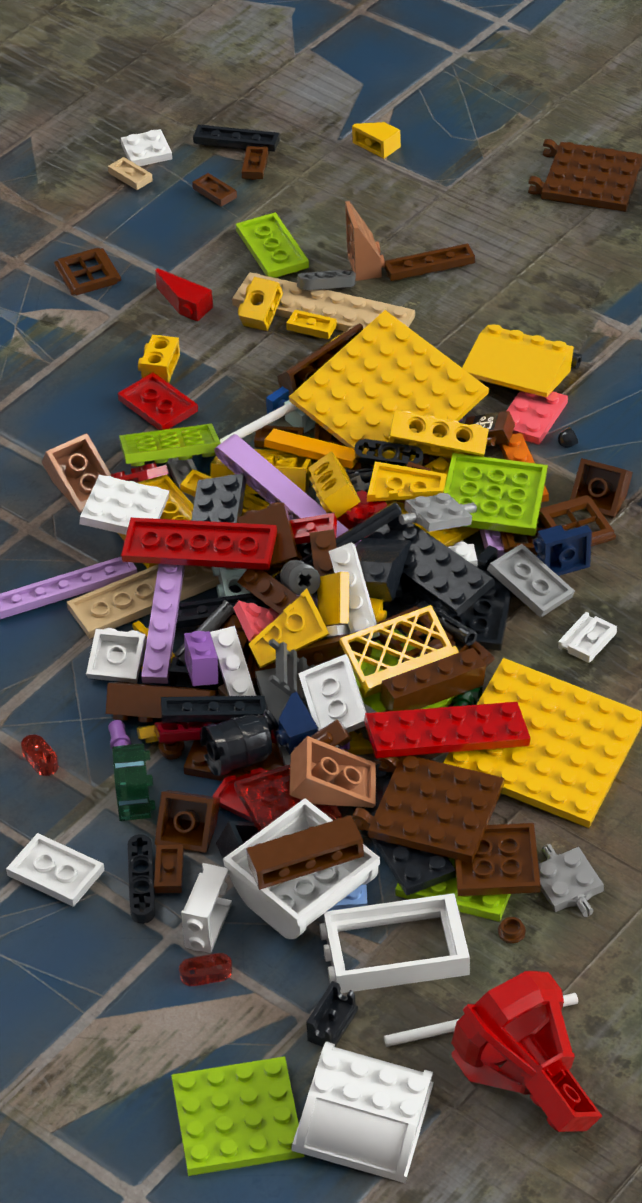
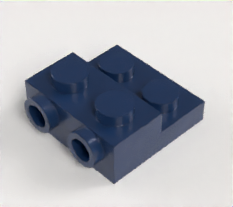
[533,525,592,576]

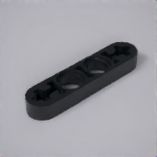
[128,834,155,924]

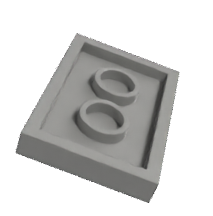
[487,544,575,618]

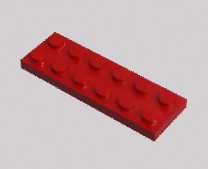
[121,517,277,570]
[364,702,531,758]

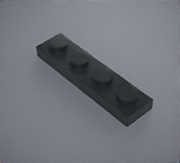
[193,124,280,152]
[160,696,266,723]

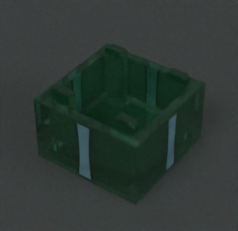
[112,743,156,821]

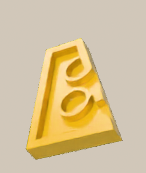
[367,461,447,502]
[249,588,329,668]

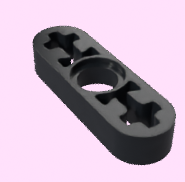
[354,439,423,467]

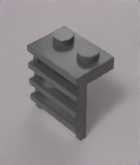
[269,639,315,711]

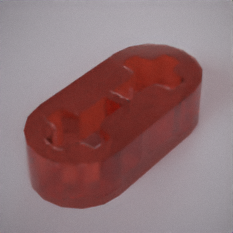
[21,734,59,776]
[179,953,232,986]

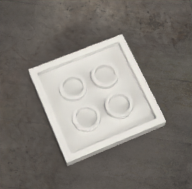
[79,475,169,535]

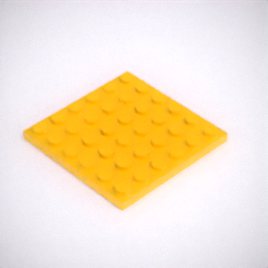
[289,310,489,467]
[443,658,642,828]

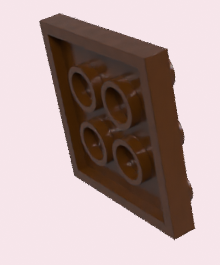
[455,823,541,896]

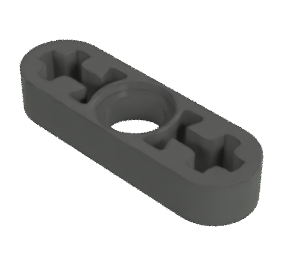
[297,270,356,290]

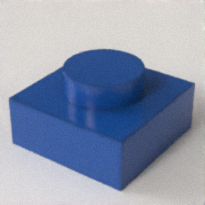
[266,386,289,414]

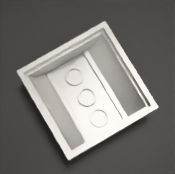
[223,798,380,939]
[291,1042,434,1183]

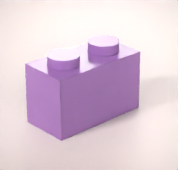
[184,631,218,686]

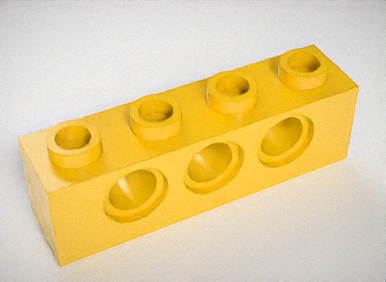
[388,410,489,458]
[308,451,361,518]

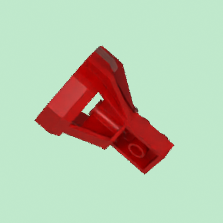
[451,971,602,1132]

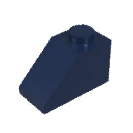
[276,692,318,755]

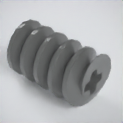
[280,560,321,595]

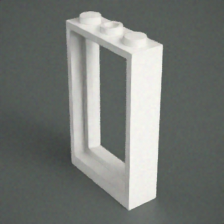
[319,893,470,993]

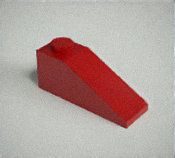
[155,268,213,322]

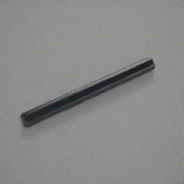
[275,502,402,584]

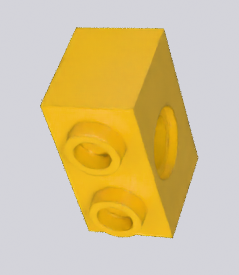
[238,277,283,331]

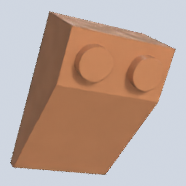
[345,201,385,281]
[42,433,111,513]
[290,736,376,808]

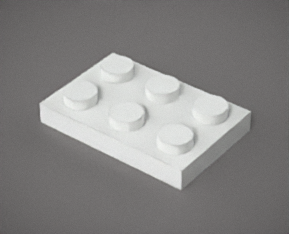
[298,654,366,733]
[6,833,105,907]

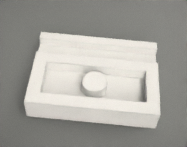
[558,612,617,663]

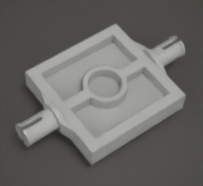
[399,493,477,532]
[538,844,604,917]

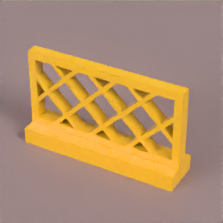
[339,605,459,698]

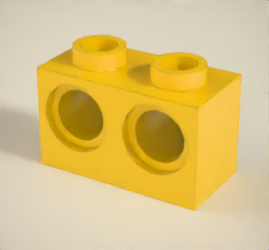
[138,334,180,383]

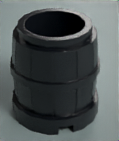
[200,714,272,776]

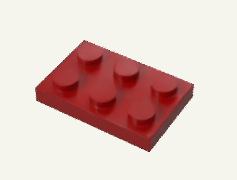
[118,372,198,430]

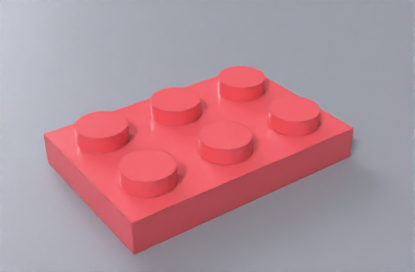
[507,391,568,445]
[233,601,280,642]

